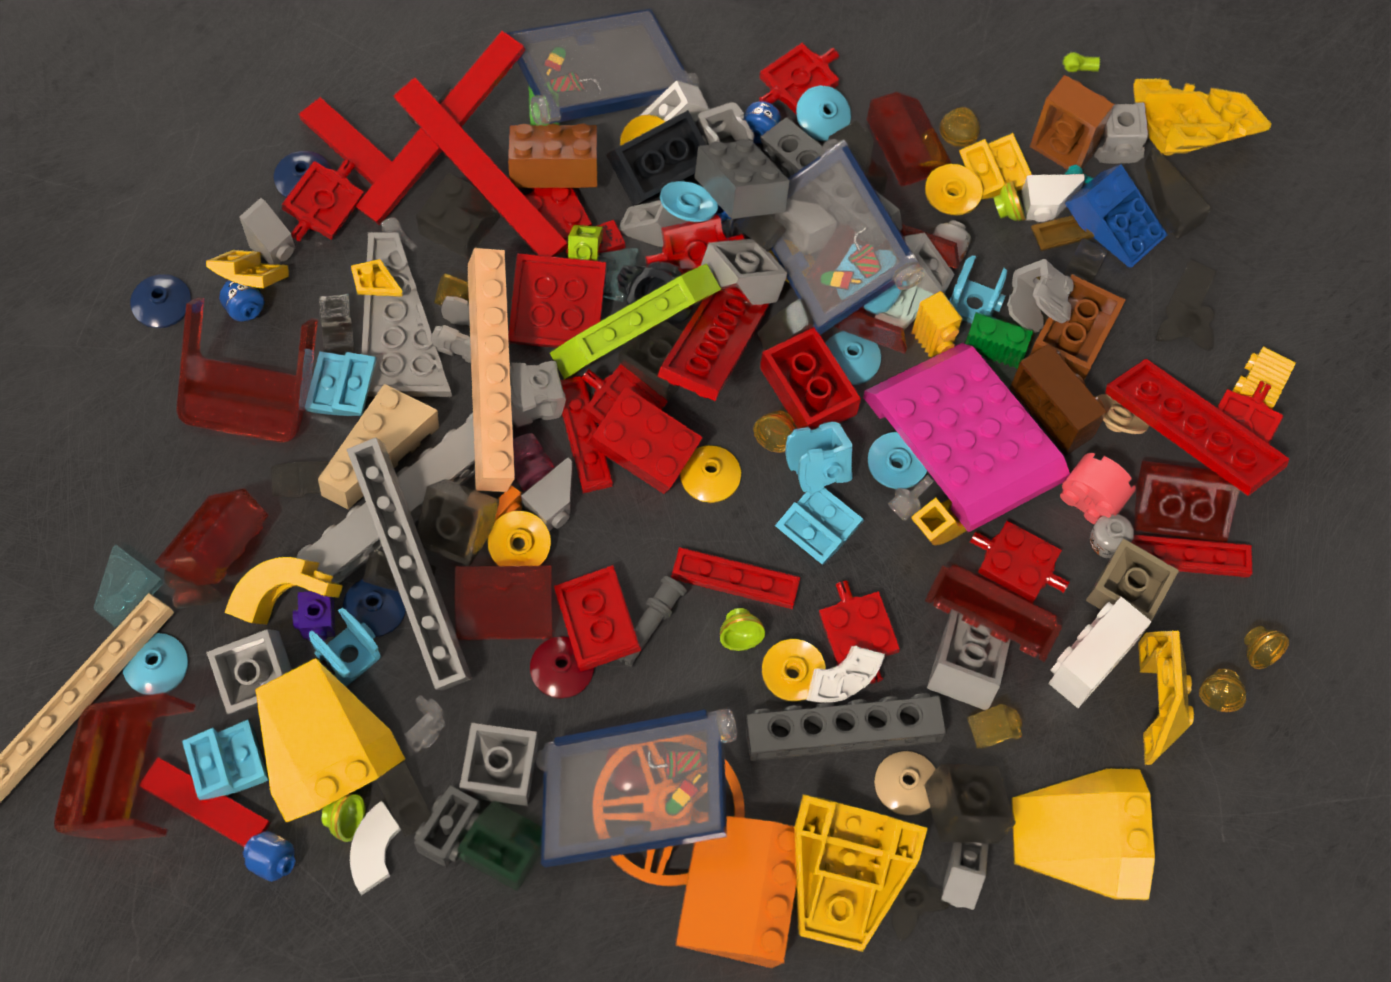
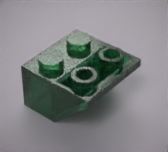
[457,801,542,892]

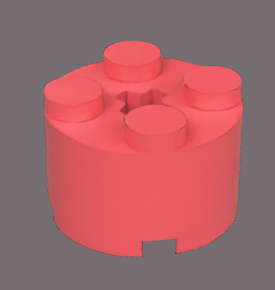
[1060,453,1136,525]

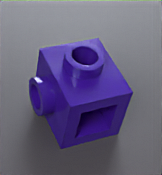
[293,591,335,641]

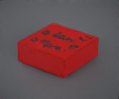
[596,220,625,258]

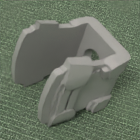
[698,102,754,145]
[1094,102,1148,164]
[1007,259,1073,333]
[431,296,471,363]
[510,361,566,428]

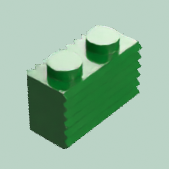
[965,312,1033,369]

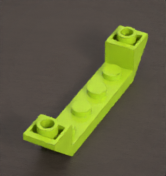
[550,263,721,379]

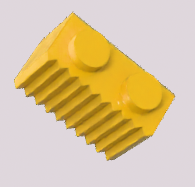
[911,291,962,357]
[1233,346,1296,409]

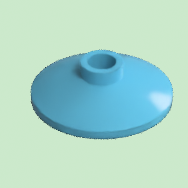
[796,86,851,142]
[660,181,718,222]
[826,330,881,385]
[868,432,927,489]
[122,633,188,696]

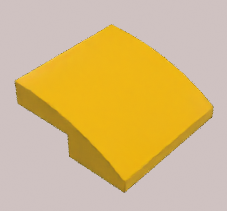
[959,133,1032,199]
[206,250,289,288]

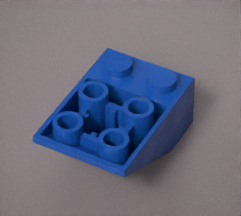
[1065,164,1167,268]

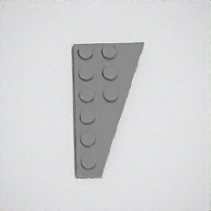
[361,232,452,397]

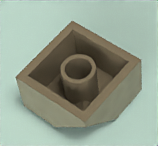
[1086,538,1179,621]

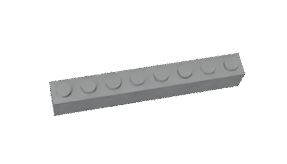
[296,413,475,584]
[346,438,472,691]

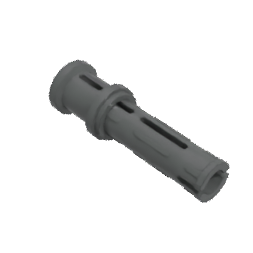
[617,576,687,667]

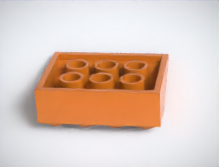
[675,813,797,968]

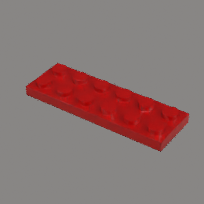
[657,287,770,401]
[1105,359,1290,496]

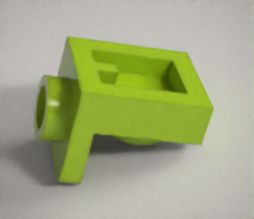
[568,225,603,261]

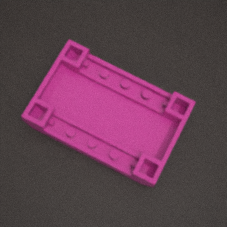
[863,343,1070,533]

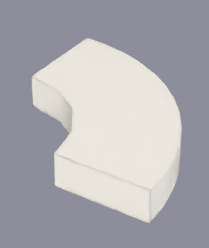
[807,646,885,703]
[350,801,401,895]

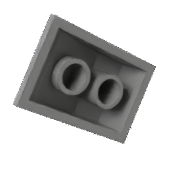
[927,601,1014,711]

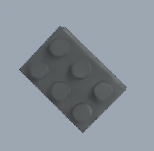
[695,139,789,219]

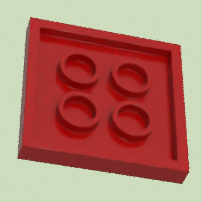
[508,254,607,348]

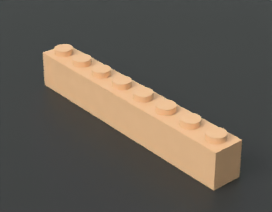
[468,248,515,492]

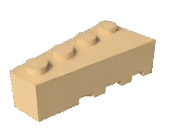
[318,384,439,509]

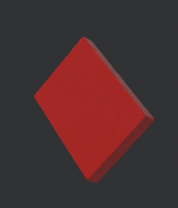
[554,565,642,672]

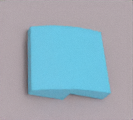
[305,351,377,416]
[775,488,864,565]
[182,720,269,800]

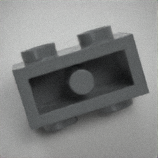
[414,785,482,868]

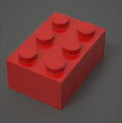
[760,327,861,430]
[587,386,703,494]

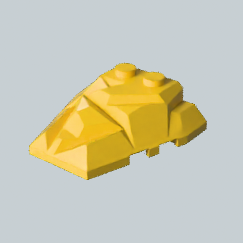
[1133,79,1271,155]

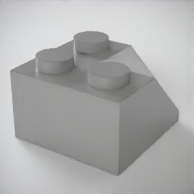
[701,239,788,305]
[207,629,292,714]
[460,723,538,806]

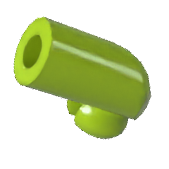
[1063,52,1100,72]

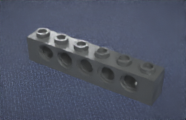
[760,117,903,249]
[745,693,946,761]

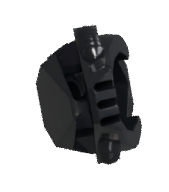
[616,261,694,326]

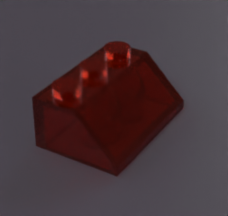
[867,92,952,187]
[1134,461,1239,543]
[155,488,269,586]
[455,566,553,640]

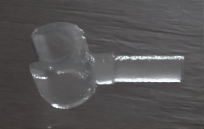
[381,217,418,251]

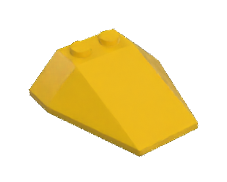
[1138,631,1194,765]
[255,658,405,822]
[1011,768,1155,900]
[794,795,928,951]

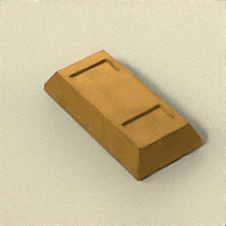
[1031,215,1094,251]

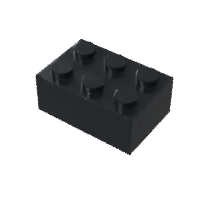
[606,110,706,206]

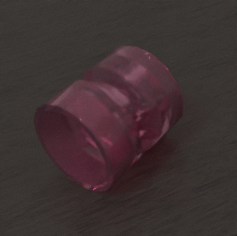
[513,433,556,492]

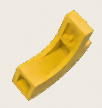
[911,498,967,546]
[225,557,343,625]

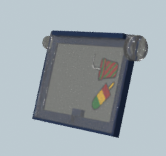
[506,8,699,125]
[753,139,924,335]
[536,708,737,867]

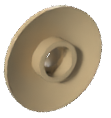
[1096,394,1149,434]
[874,751,940,816]

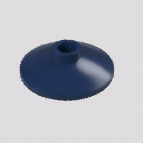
[274,151,331,198]
[130,274,191,328]
[343,576,406,637]

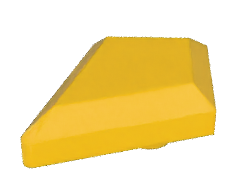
[351,259,403,297]

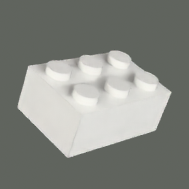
[1048,597,1152,708]

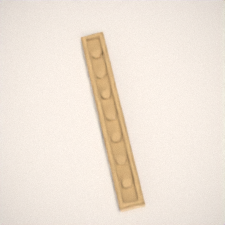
[0,593,174,803]

